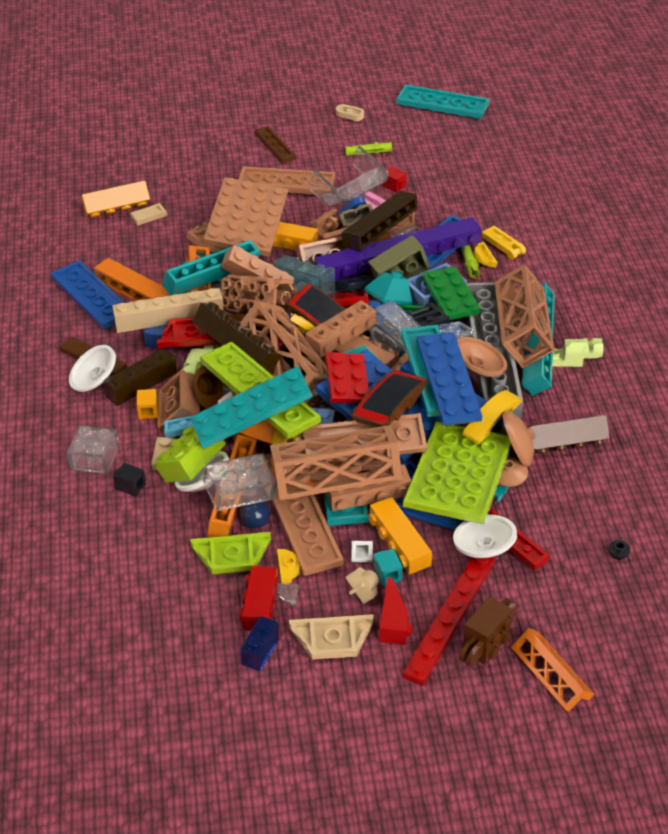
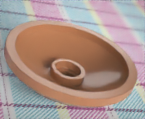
[457,337,507,377]
[503,411,536,467]

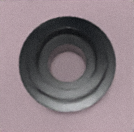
[609,540,630,560]

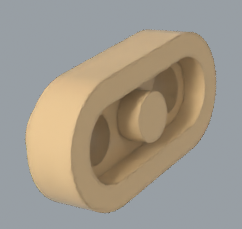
[336,104,364,122]

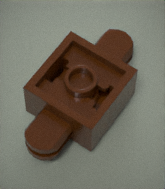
[459,596,519,667]

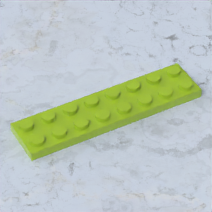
[200,342,321,440]

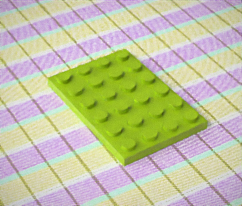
[403,421,512,525]

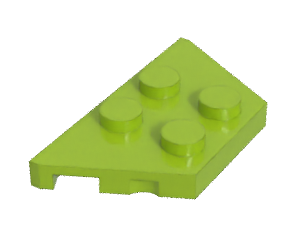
[190,532,271,575]

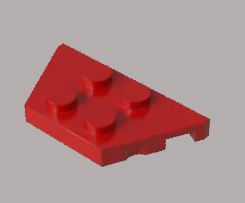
[157,317,220,348]

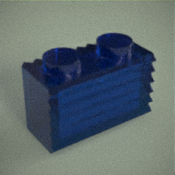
[240,616,279,671]

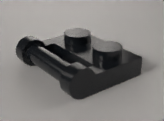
[332,274,377,293]
[401,303,450,327]

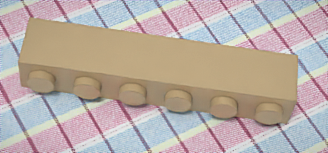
[112,288,223,333]

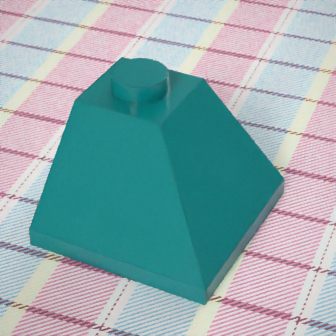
[364,270,412,305]

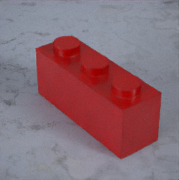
[239,566,278,632]

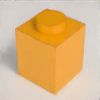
[137,389,158,419]

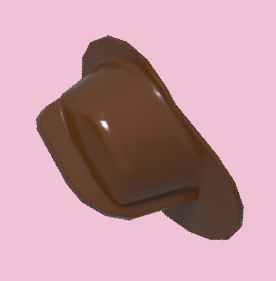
[192,366,224,409]

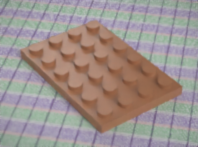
[203,177,288,257]

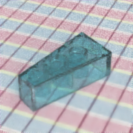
[271,255,335,298]

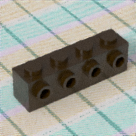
[104,348,177,406]

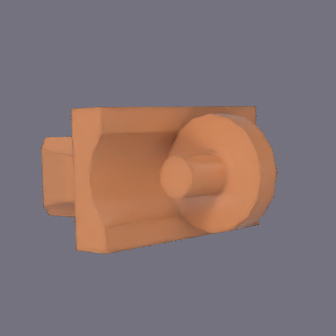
[310,209,341,237]

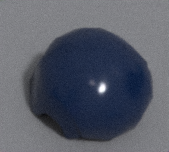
[239,498,270,529]

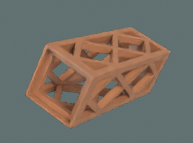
[495,264,554,368]
[241,300,327,408]
[270,425,402,500]

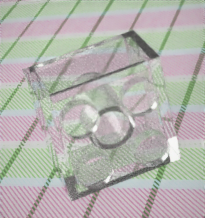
[67,425,119,474]

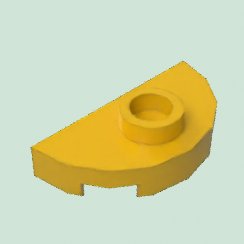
[473,242,497,268]
[290,314,315,333]
[277,549,300,585]

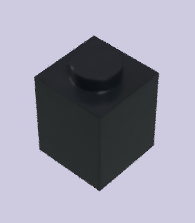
[113,463,146,497]

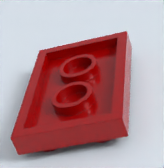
[331,290,369,309]
[325,352,369,404]

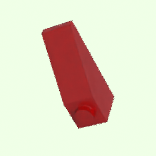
[379,577,412,645]

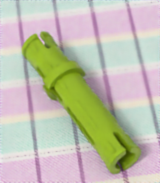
[345,142,392,156]
[460,245,480,279]

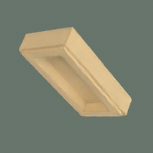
[130,203,167,226]

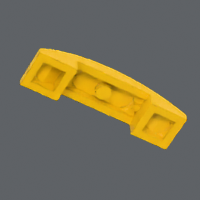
[463,390,523,444]

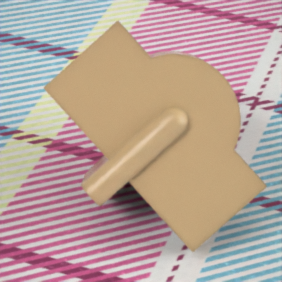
[345,567,379,604]

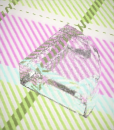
[277,583,299,606]

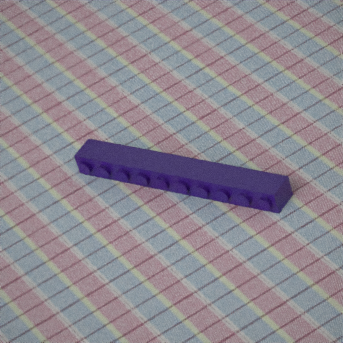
[315,217,481,283]

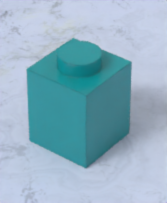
[374,548,402,586]

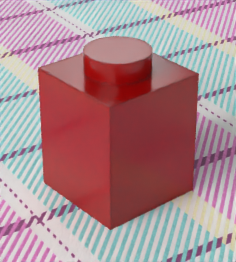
[382,166,407,193]

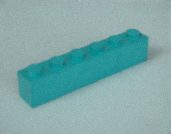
[162,240,260,296]

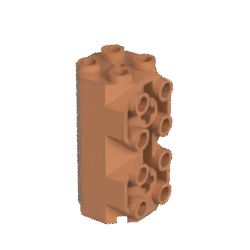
[221,274,298,316]

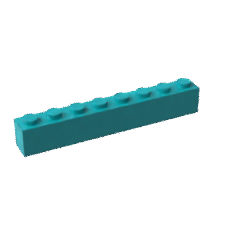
[521,282,555,396]

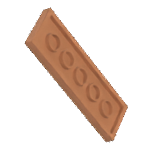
[238,166,336,196]
[302,413,427,465]

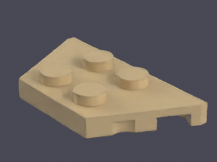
[289,614,374,659]

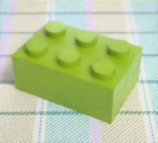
[154,427,226,483]

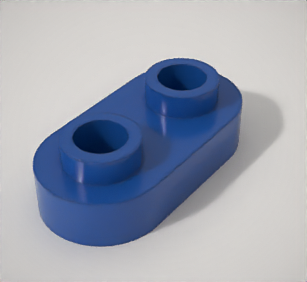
[339,197,367,214]

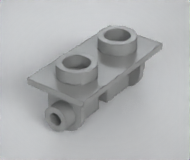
[369,326,404,353]

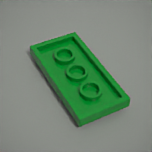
[422,266,481,320]

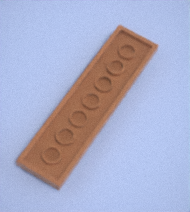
[255,453,344,576]

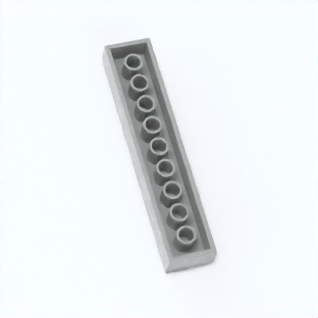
[466,282,523,418]

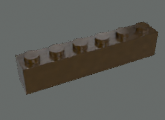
[342,191,418,251]
[193,302,281,375]

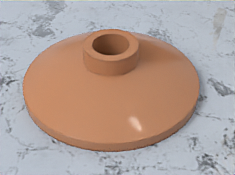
[498,457,528,487]

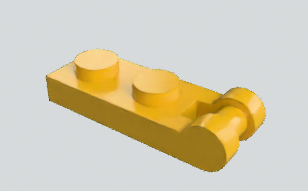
[482,226,526,260]

